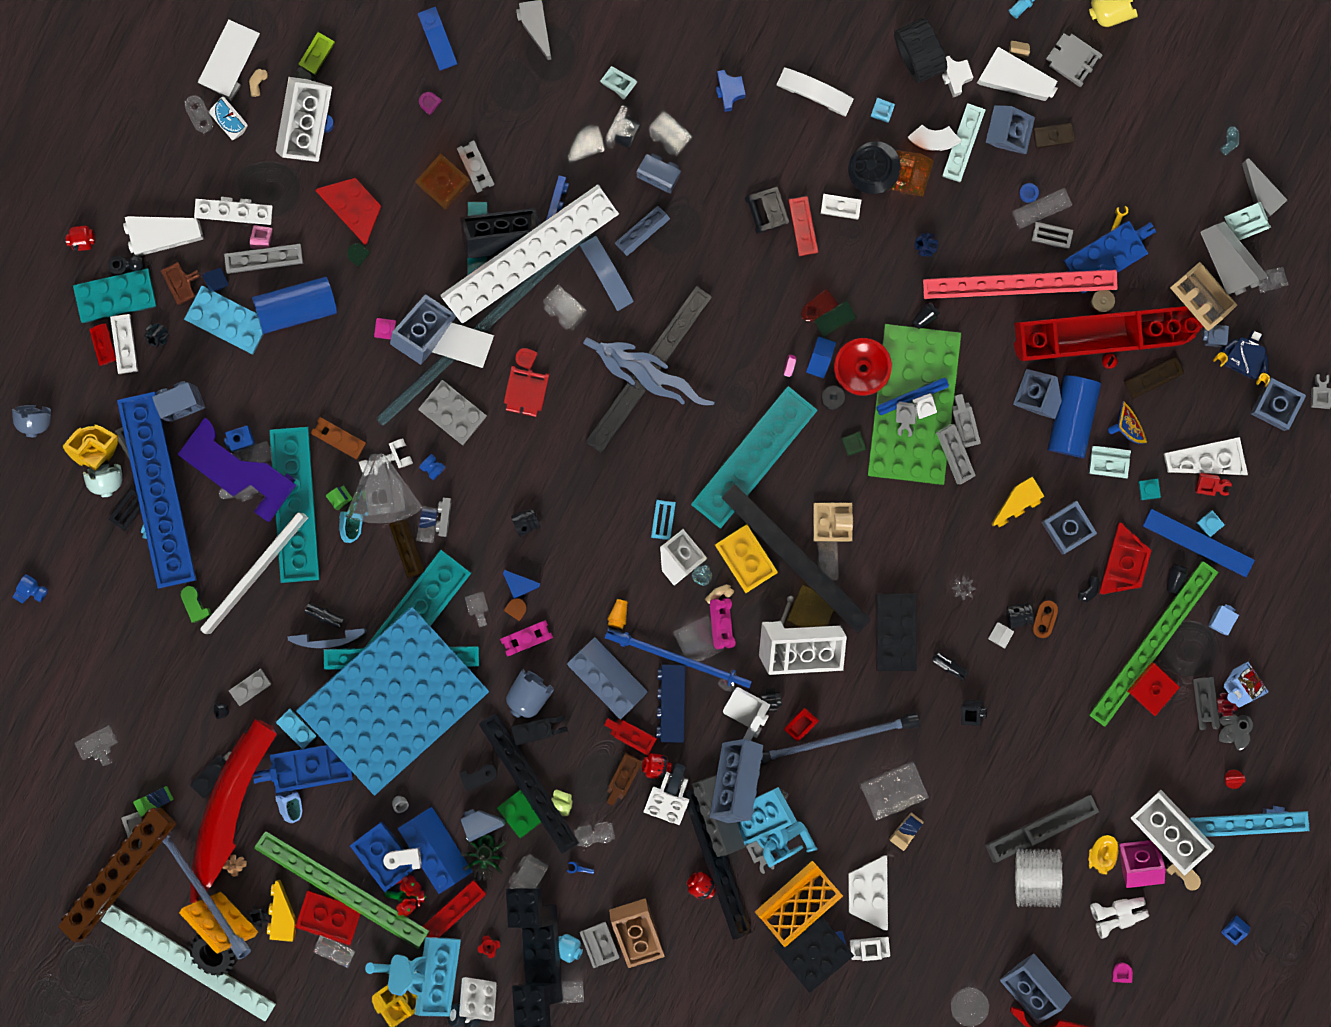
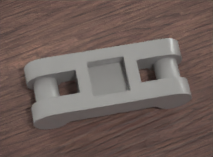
[457,140,494,193]

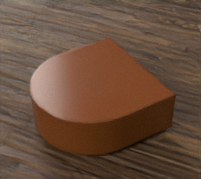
[504,598,527,621]

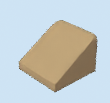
[1009,41,1030,58]

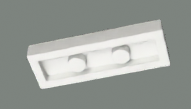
[110,314,138,374]

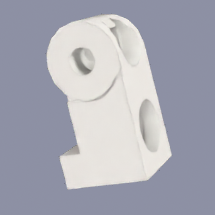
[383,847,422,869]

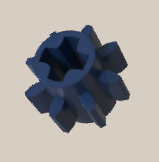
[915,233,938,257]

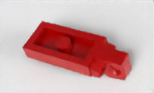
[604,718,657,756]

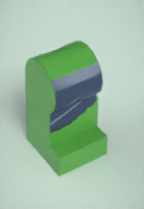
[326,485,354,510]
[181,586,212,623]
[133,786,174,817]

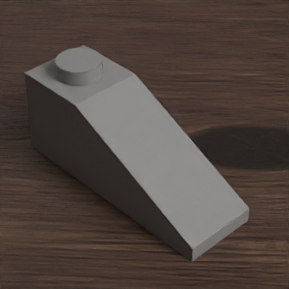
[516,0,551,60]
[1242,158,1287,218]

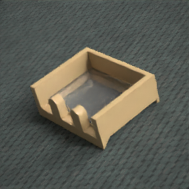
[1170,262,1237,331]

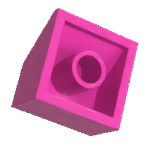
[1119,840,1165,888]

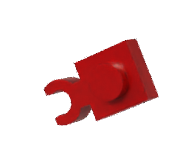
[1195,473,1232,496]

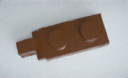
[606,753,643,806]

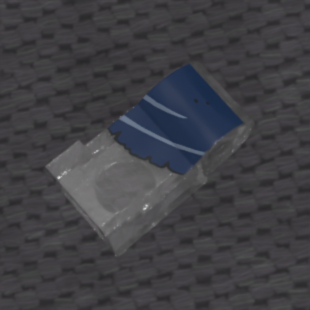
[416,506,438,543]

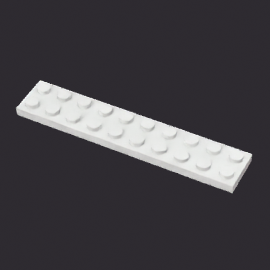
[441,185,619,324]

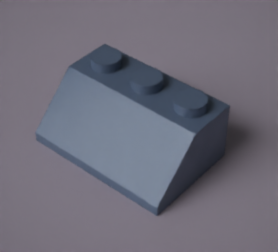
[1000,954,1072,1024]

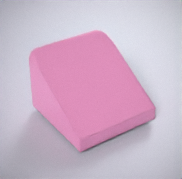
[250,225,273,249]

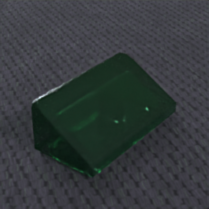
[814,301,856,338]

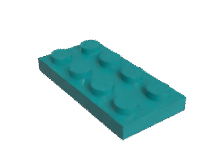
[73,269,157,323]

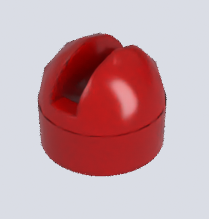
[1102,353,1118,369]

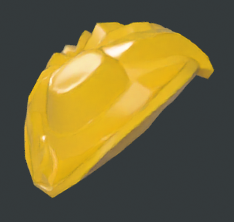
[1088,835,1118,874]

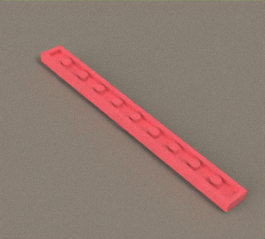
[923,270,1117,299]

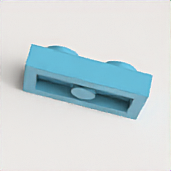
[276,709,317,749]

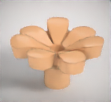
[222,855,247,877]

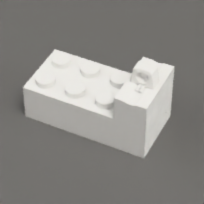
[759,621,847,675]

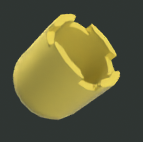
[1089,0,1137,27]

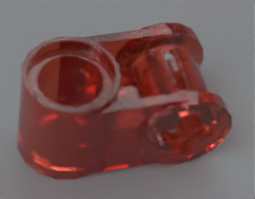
[801,289,839,322]

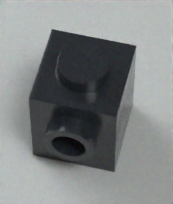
[961,700,987,726]

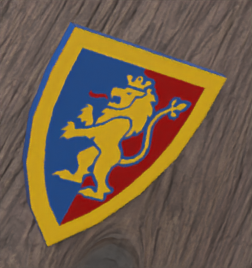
[1108,401,1147,444]

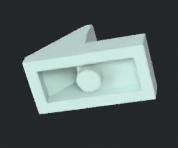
[600,66,637,99]

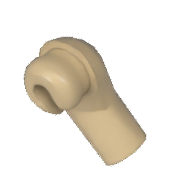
[705,584,734,604]

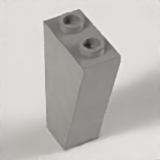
[1200,221,1268,295]

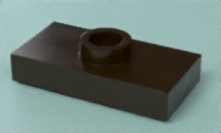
[1033,123,1075,148]

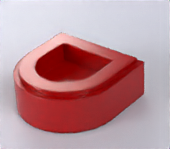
[516,348,538,370]

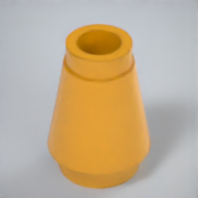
[607,599,628,629]

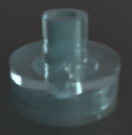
[692,565,712,586]

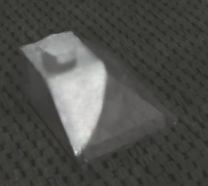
[673,616,724,662]

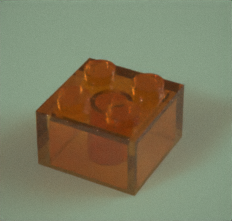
[415,153,470,210]

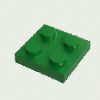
[497,790,541,838]

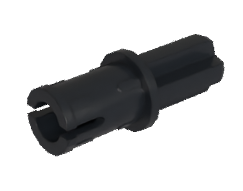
[932,652,969,681]

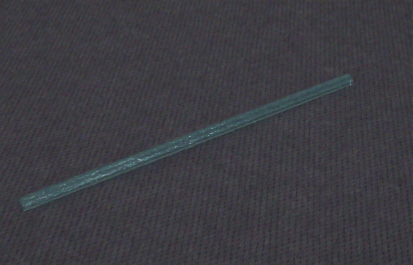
[377,233,592,425]

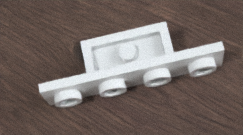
[194,197,273,225]

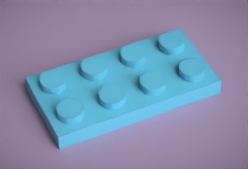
[184,286,264,355]

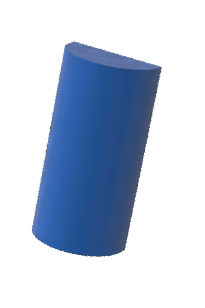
[252,277,337,334]
[1047,375,1102,459]

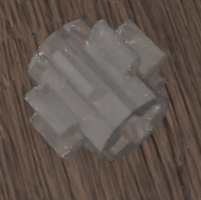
[951,576,976,600]

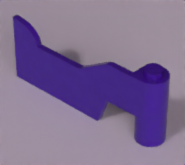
[177,418,297,522]

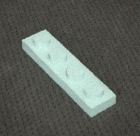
[942,103,985,182]

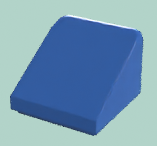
[1221,915,1250,946]

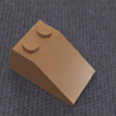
[609,898,665,968]

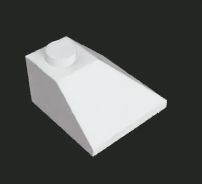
[660,529,707,585]

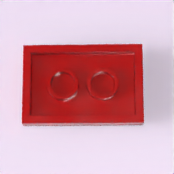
[295,890,361,945]

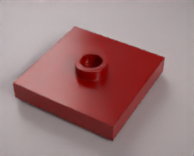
[1127,662,1180,716]

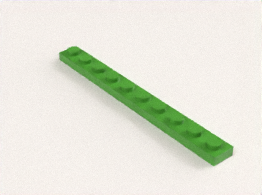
[1089,561,1218,727]
[255,831,429,949]

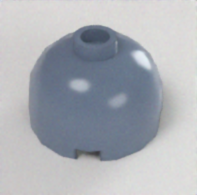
[12,405,51,437]

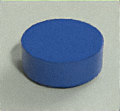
[1019,183,1039,203]

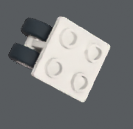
[448,977,496,1027]

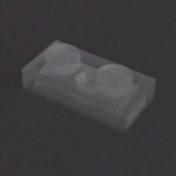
[313,935,356,968]

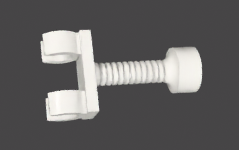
[359,438,413,476]

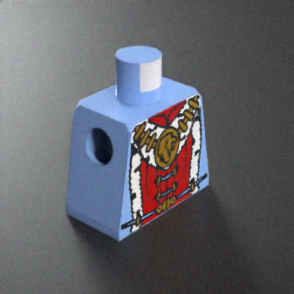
[1224,662,1268,707]

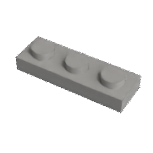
[936,424,976,484]

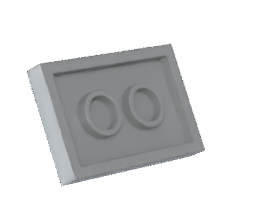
[418,380,487,446]

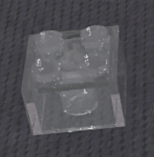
[543,285,588,331]

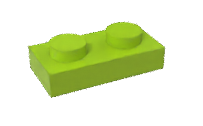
[298,32,335,75]

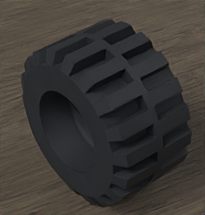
[189,934,239,976]

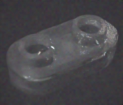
[185,95,213,133]

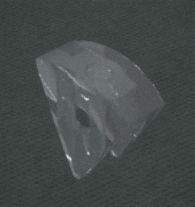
[346,454,423,523]

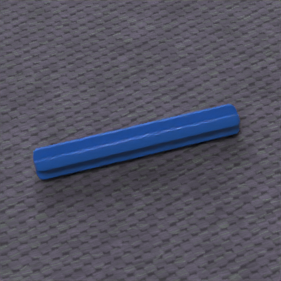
[876,378,949,415]

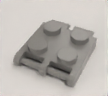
[1046,33,1103,87]

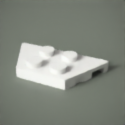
[848,855,888,930]

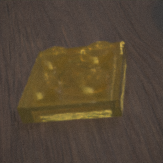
[787,585,833,627]

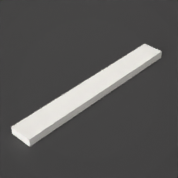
[200,513,309,634]

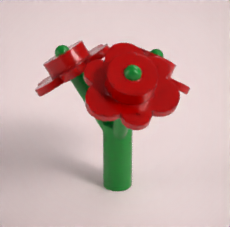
[385,876,426,916]

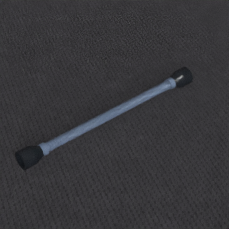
[760,712,920,766]

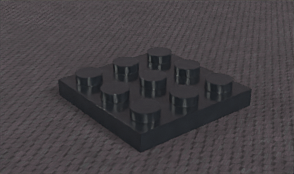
[772,910,854,993]

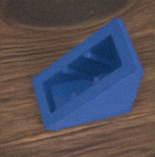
[806,336,836,379]
[503,570,541,598]

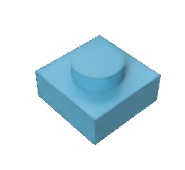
[1197,510,1224,537]

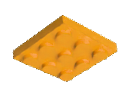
[179,892,258,954]

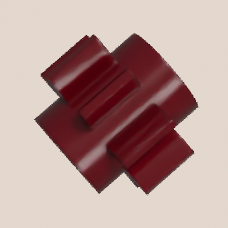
[1216,693,1238,716]

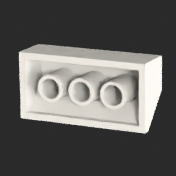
[276,77,332,162]
[1131,790,1215,876]

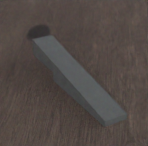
[985,795,1099,863]

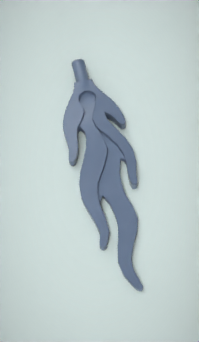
[583,337,714,405]

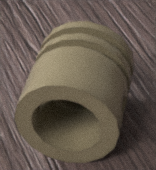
[1089,290,1115,314]

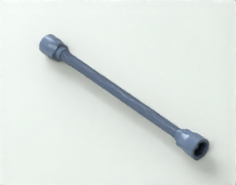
[151,825,251,959]

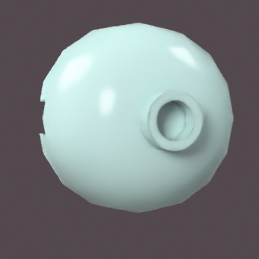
[83,464,123,497]

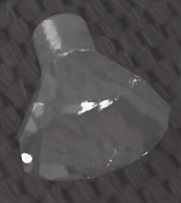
[718,670,737,692]

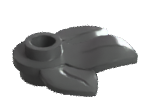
[1219,714,1254,751]

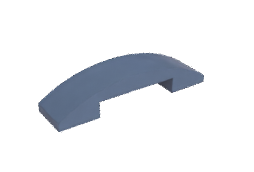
[580,236,634,311]
[287,628,367,648]

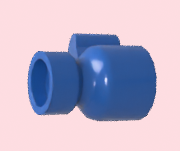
[12,574,48,604]

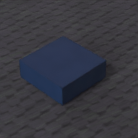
[202,268,229,292]

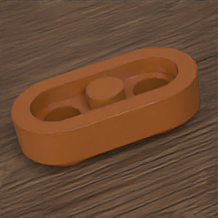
[1032,601,1058,638]

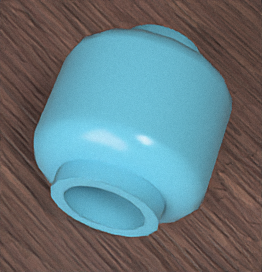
[559,934,583,963]

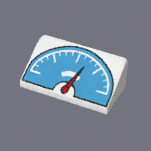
[209,97,248,140]

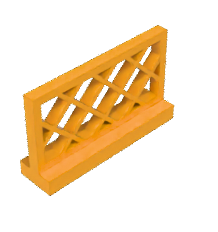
[755,861,843,947]

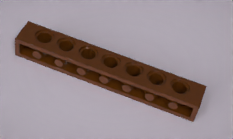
[58,808,177,942]

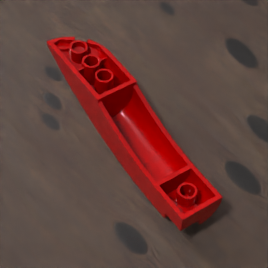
[1014,305,1208,361]
[190,719,277,903]

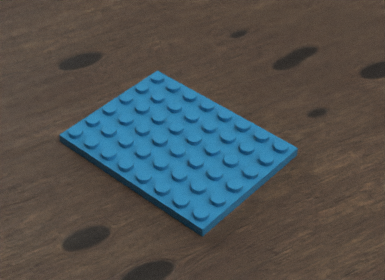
[296,606,489,796]

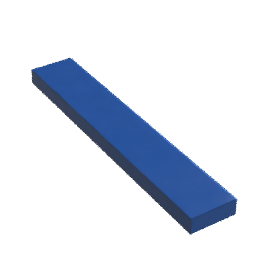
[1142,509,1255,577]

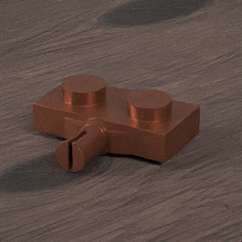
[161,262,201,305]

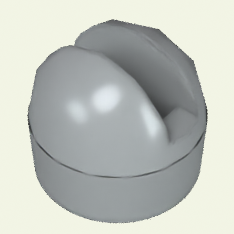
[392,796,409,813]

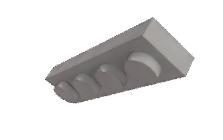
[224,244,304,274]

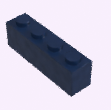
[657,664,685,743]

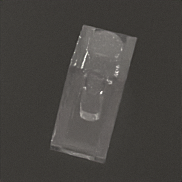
[568,125,605,163]

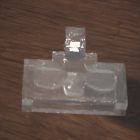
[74,725,119,766]

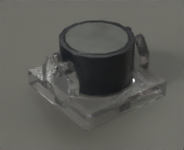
[605,106,642,149]

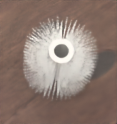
[1015,849,1063,907]

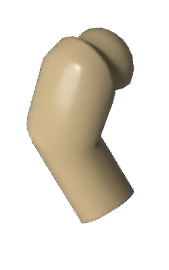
[249,69,268,97]

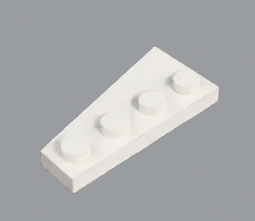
[1164,437,1248,475]

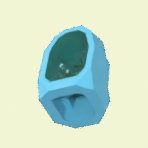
[339,512,362,543]

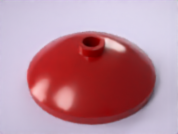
[834,338,892,396]

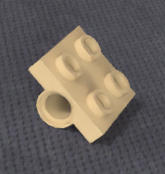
[813,503,853,541]

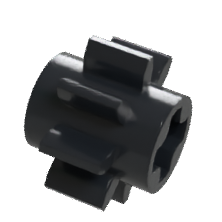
[144,323,169,348]
[761,688,782,712]
[246,904,269,929]

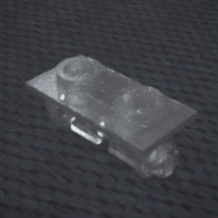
[574,822,615,847]

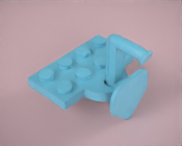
[737,787,818,867]
[365,937,461,1016]

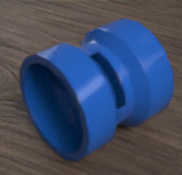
[419,454,446,481]

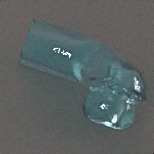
[1220,126,1239,156]

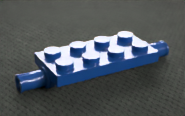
[1063,221,1156,294]
[253,745,353,793]

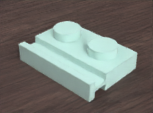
[1224,202,1271,240]
[1088,446,1131,478]

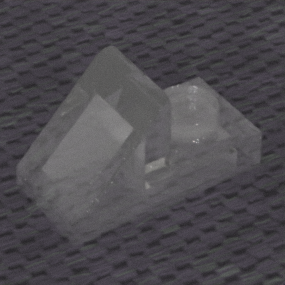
[817,541,839,580]

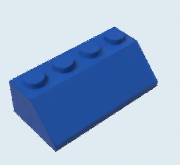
[398,807,473,894]

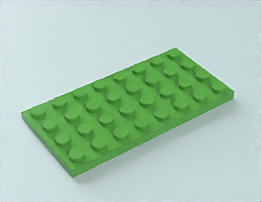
[867,324,961,485]

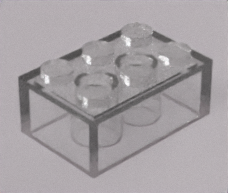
[859,761,929,821]

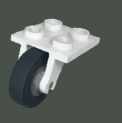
[644,763,689,825]

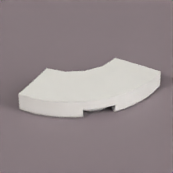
[908,125,962,151]

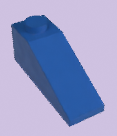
[418,7,457,71]

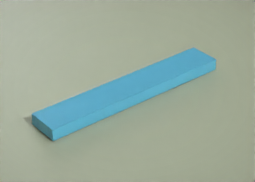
[1190,811,1310,837]

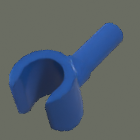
[567,861,594,874]

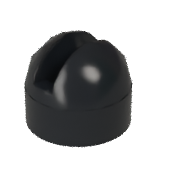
[214,703,229,719]

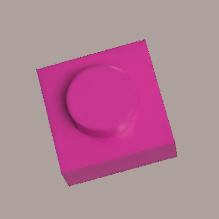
[374,318,396,340]

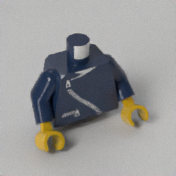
[1213,331,1270,387]

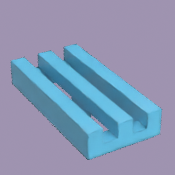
[651,500,676,540]

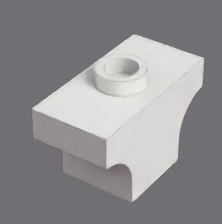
[942,56,973,97]
[850,936,890,961]

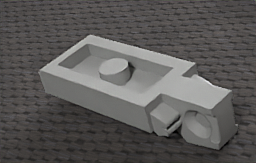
[952,394,981,448]

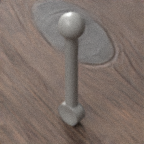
[781,596,794,625]

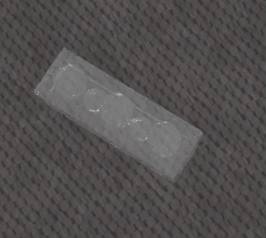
[1012,188,1072,230]

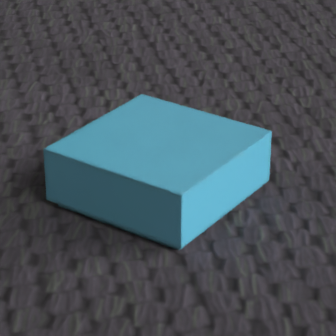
[871,98,895,123]

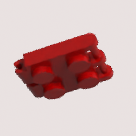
[504,366,549,417]

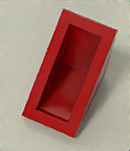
[784,707,819,742]

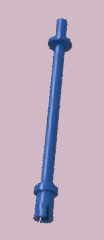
[605,627,752,688]

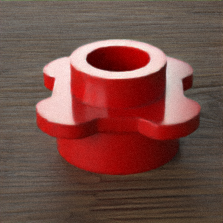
[478,935,500,958]

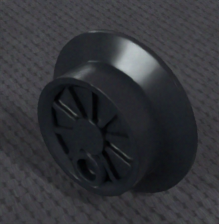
[848,141,901,194]

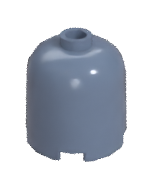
[506,669,554,718]

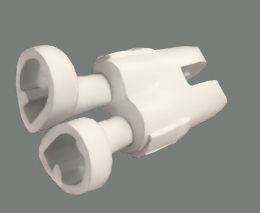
[1090,897,1149,939]

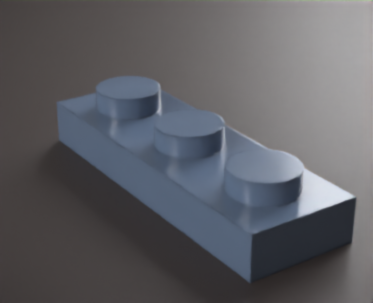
[615,206,670,256]

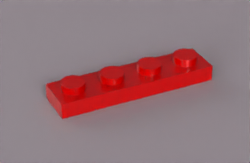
[422,880,487,942]

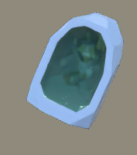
[276,790,303,823]

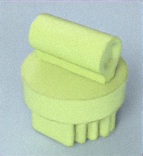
[551,789,573,817]

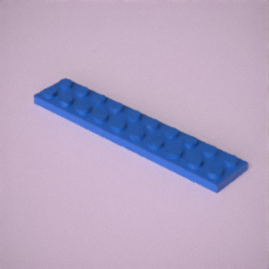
[117,392,197,589]

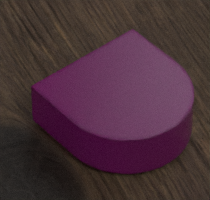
[419,92,442,115]

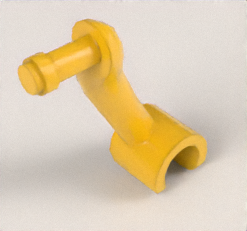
[1111,206,1128,231]

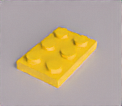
[715,524,778,593]

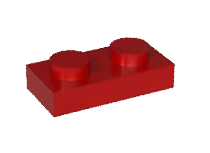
[89,323,116,366]

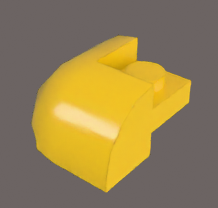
[63,425,118,471]
[372,985,417,1027]

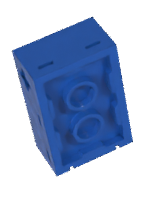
[350,821,415,892]

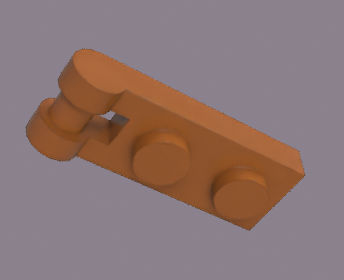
[311,417,367,460]

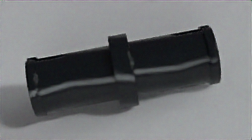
[304,602,344,629]

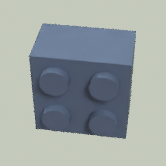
[1250,378,1306,431]
[1042,501,1097,554]

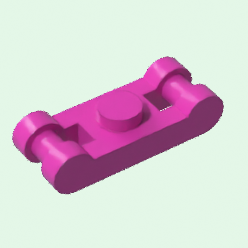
[710,598,735,649]
[500,620,553,657]

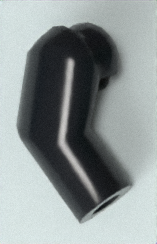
[1078,577,1099,602]

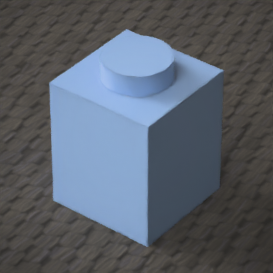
[1208,604,1239,635]

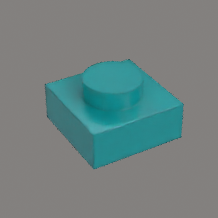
[1138,479,1161,500]

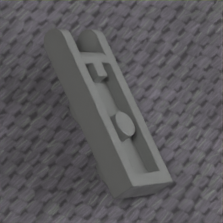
[1193,677,1220,730]

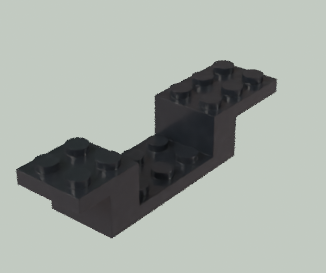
[506,888,563,1027]

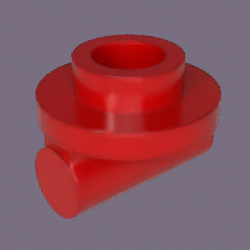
[1224,770,1245,789]

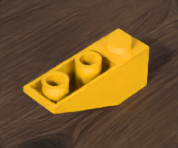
[991,477,1044,527]
[267,880,297,942]

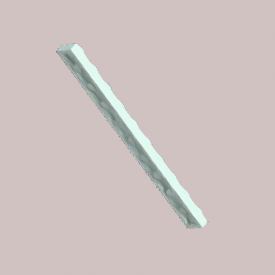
[101,904,276,1021]

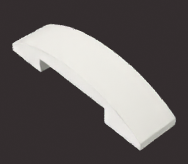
[777,67,854,117]

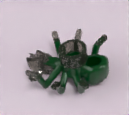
[461,833,508,881]

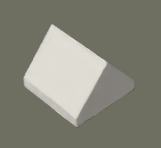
[988,622,1014,649]

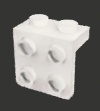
[723,687,770,741]

